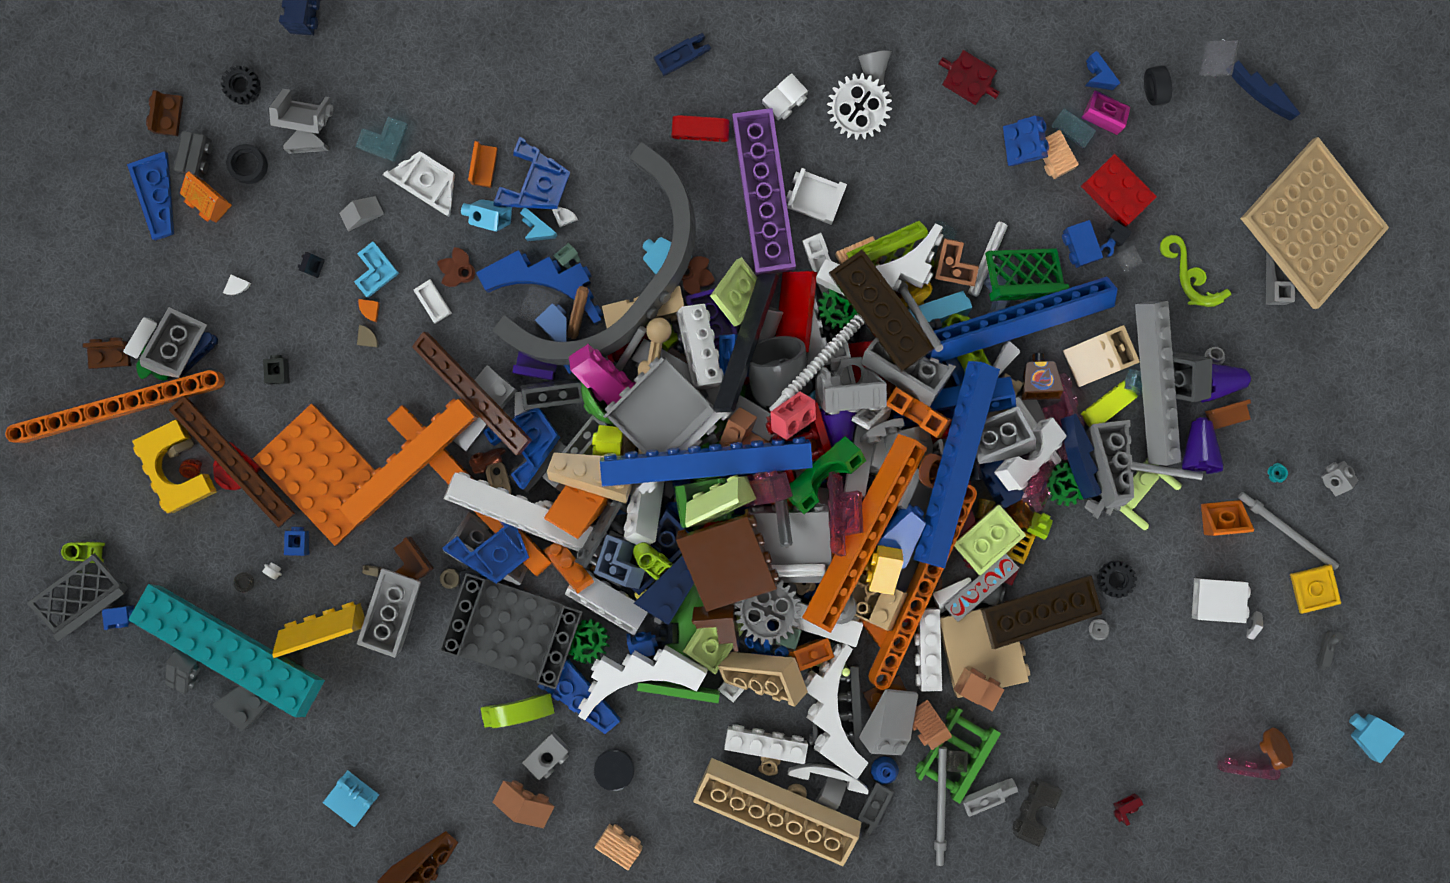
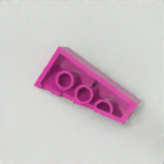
[569,344,636,406]

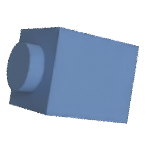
[535,303,567,342]

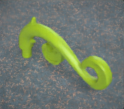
[1160,235,1231,307]

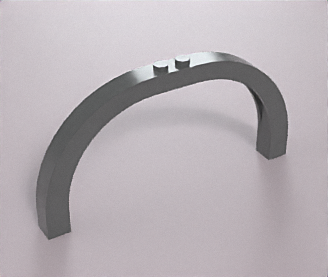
[492,142,696,365]

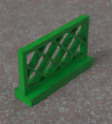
[985,248,1069,301]

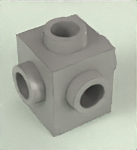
[1322,461,1358,496]

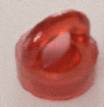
[179,459,202,479]

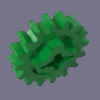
[818,289,857,330]
[1043,463,1083,506]
[568,619,610,664]

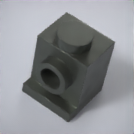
[263,355,290,385]

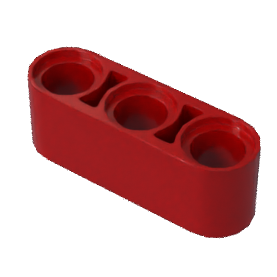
[671,115,730,142]

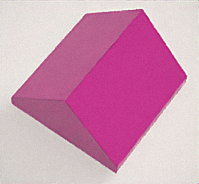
[1081,90,1130,135]

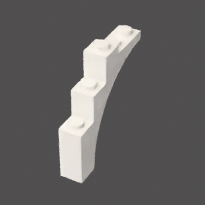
[816,223,944,296]
[803,642,868,779]
[578,645,708,720]

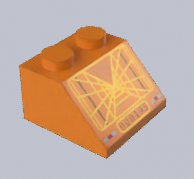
[180,171,232,223]

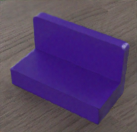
[512,352,557,381]

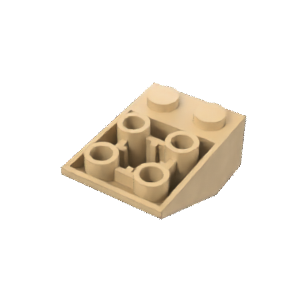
[1063,325,1140,387]
[852,574,908,631]

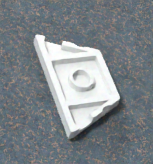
[383,151,455,217]

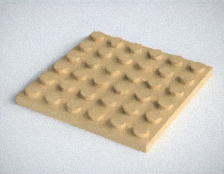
[1240,137,1389,309]

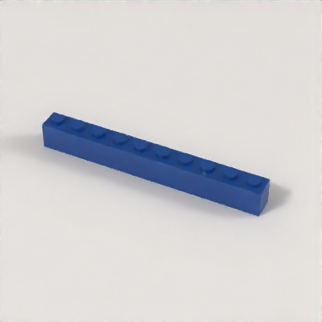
[926,277,1117,362]
[913,361,1000,569]
[600,437,813,487]

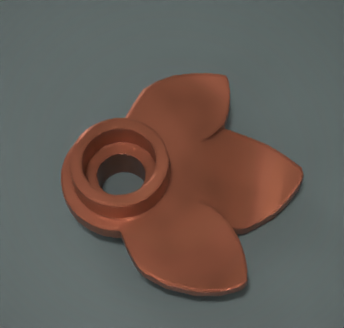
[437,247,475,287]
[681,256,715,295]
[469,448,506,474]

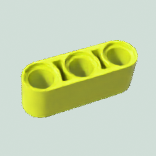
[1080,380,1138,428]

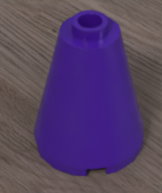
[1200,363,1251,402]
[820,408,857,448]
[1181,417,1224,474]

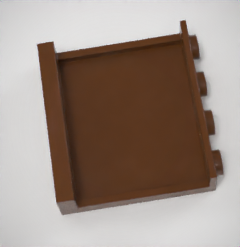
[676,508,779,612]

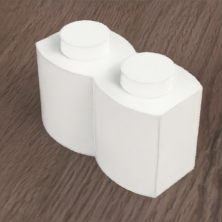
[762,74,808,120]

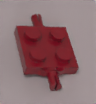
[938,50,1000,105]

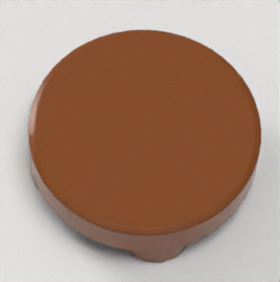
[1260,728,1293,770]

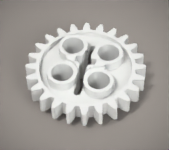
[827,73,892,140]

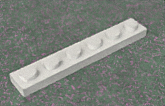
[637,412,732,494]

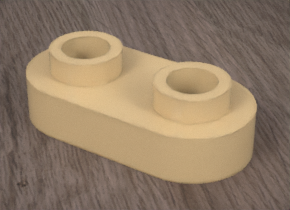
[486,463,512,494]

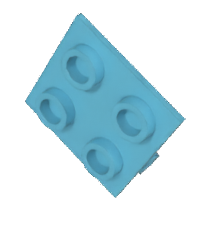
[323,770,380,827]

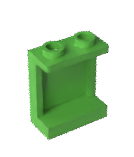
[674,478,734,528]

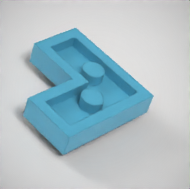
[354,242,399,298]

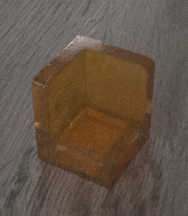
[1003,498,1033,529]

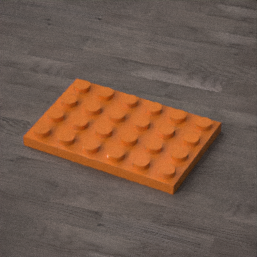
[253,404,375,546]

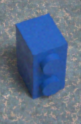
[1062,220,1103,268]

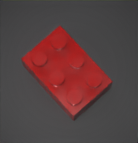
[1081,154,1157,227]

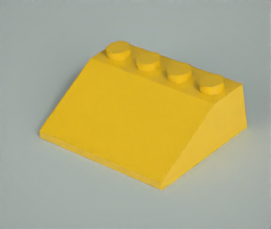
[272,602,365,658]

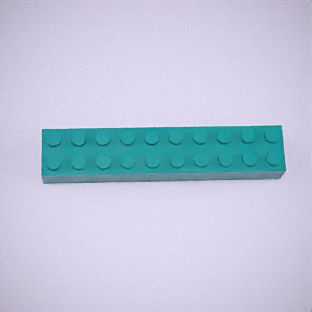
[128,584,325,717]

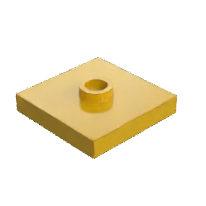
[1290,564,1341,614]

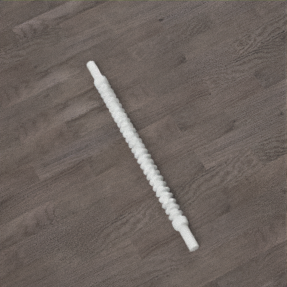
[769,313,864,411]

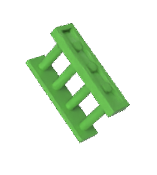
[915,706,1001,804]

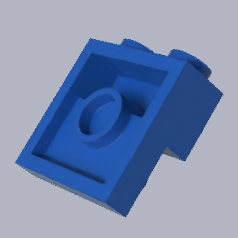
[1003,116,1049,166]

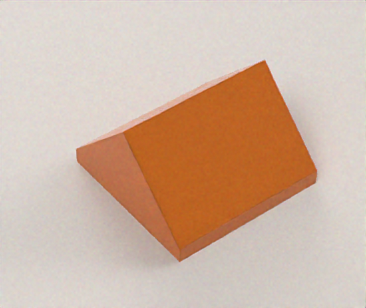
[1201,500,1254,536]

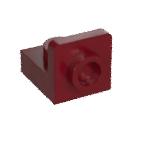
[1113,793,1144,826]

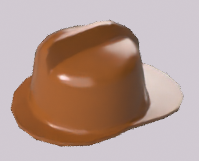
[917,453,942,489]

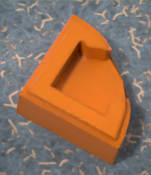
[358,299,380,322]

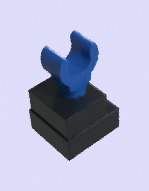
[1100,221,1132,257]

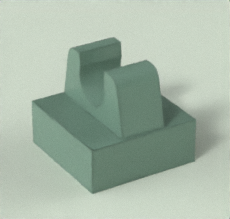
[553,243,580,269]

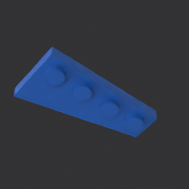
[127,151,174,241]

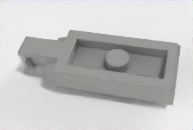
[962,778,1018,817]

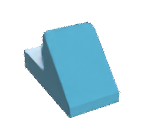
[520,208,558,241]

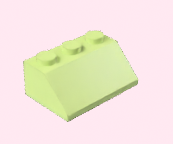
[685,475,756,527]

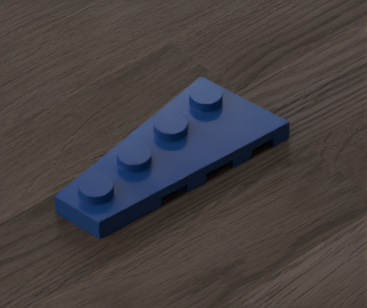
[537,659,621,734]

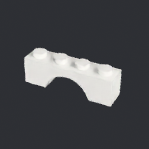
[994,418,1067,491]

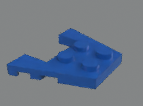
[494,137,570,209]
[483,408,561,490]
[442,521,529,584]

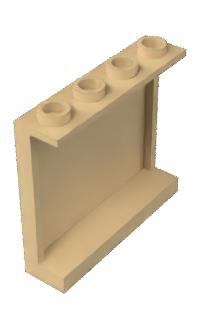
[940,601,1030,698]

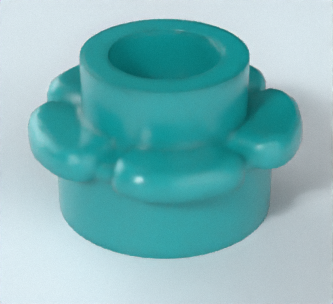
[1267,463,1288,483]

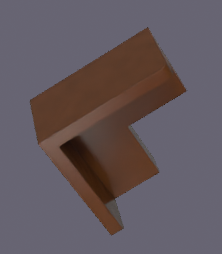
[393,536,434,580]
[692,604,740,652]

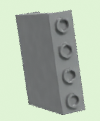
[603,357,715,454]
[749,503,833,583]

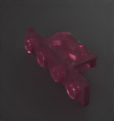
[1022,461,1055,512]
[827,472,863,557]

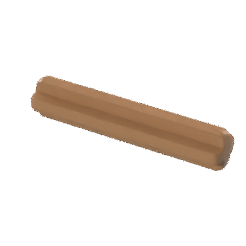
[566,286,589,339]

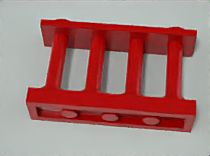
[766,402,841,487]

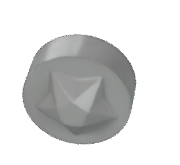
[1089,619,1110,640]

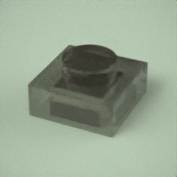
[946,750,968,773]

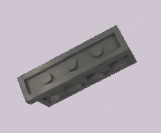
[27,553,128,641]

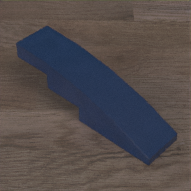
[1226,60,1300,121]
[1061,413,1102,499]

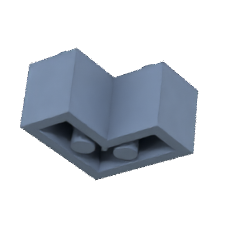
[594,534,645,589]

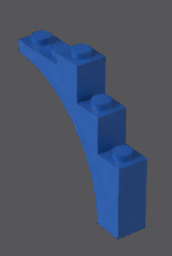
[476,250,604,325]

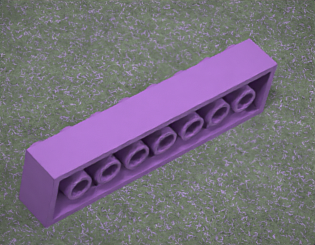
[732,108,796,276]

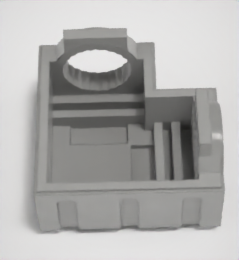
[815,357,887,414]

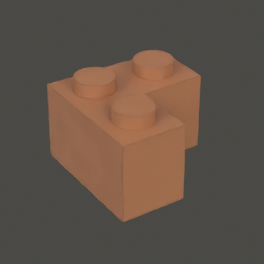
[932,238,979,287]
[719,407,769,447]
[954,667,1004,711]
[492,780,555,828]

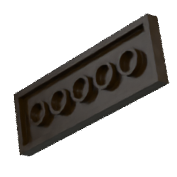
[829,249,934,372]
[981,575,1102,649]

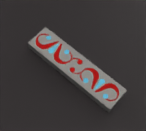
[944,554,1019,622]

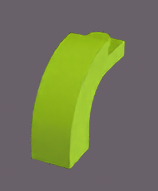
[481,694,554,728]

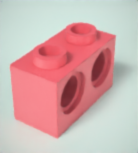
[771,391,816,440]

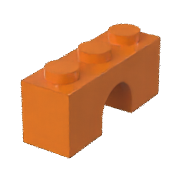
[887,387,952,438]

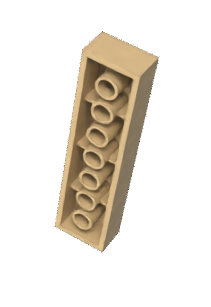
[693,758,861,866]

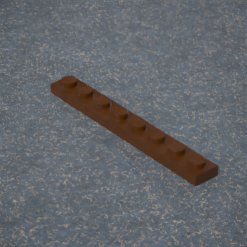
[412,332,532,455]
[169,396,296,528]

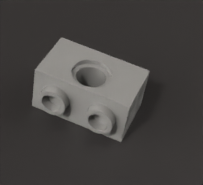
[522,731,570,780]

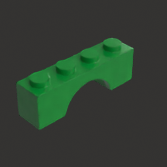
[783,436,866,515]

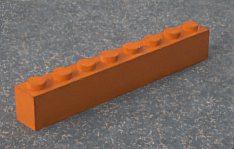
[339,399,478,526]

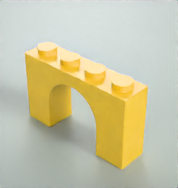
[132,420,217,513]

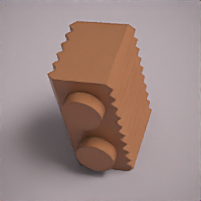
[912,699,952,750]

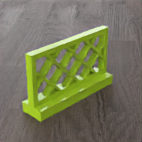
[846,221,935,267]

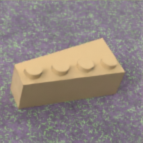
[602,286,684,328]
[547,453,633,503]
[718,652,808,707]

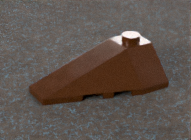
[377,831,458,883]

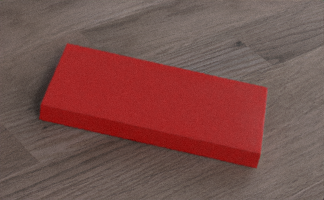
[776,271,817,353]

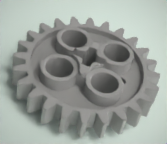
[735,581,802,645]

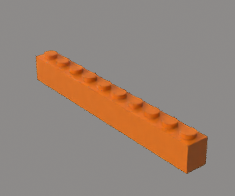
[802,434,927,633]

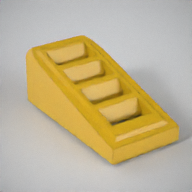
[1006,519,1036,565]

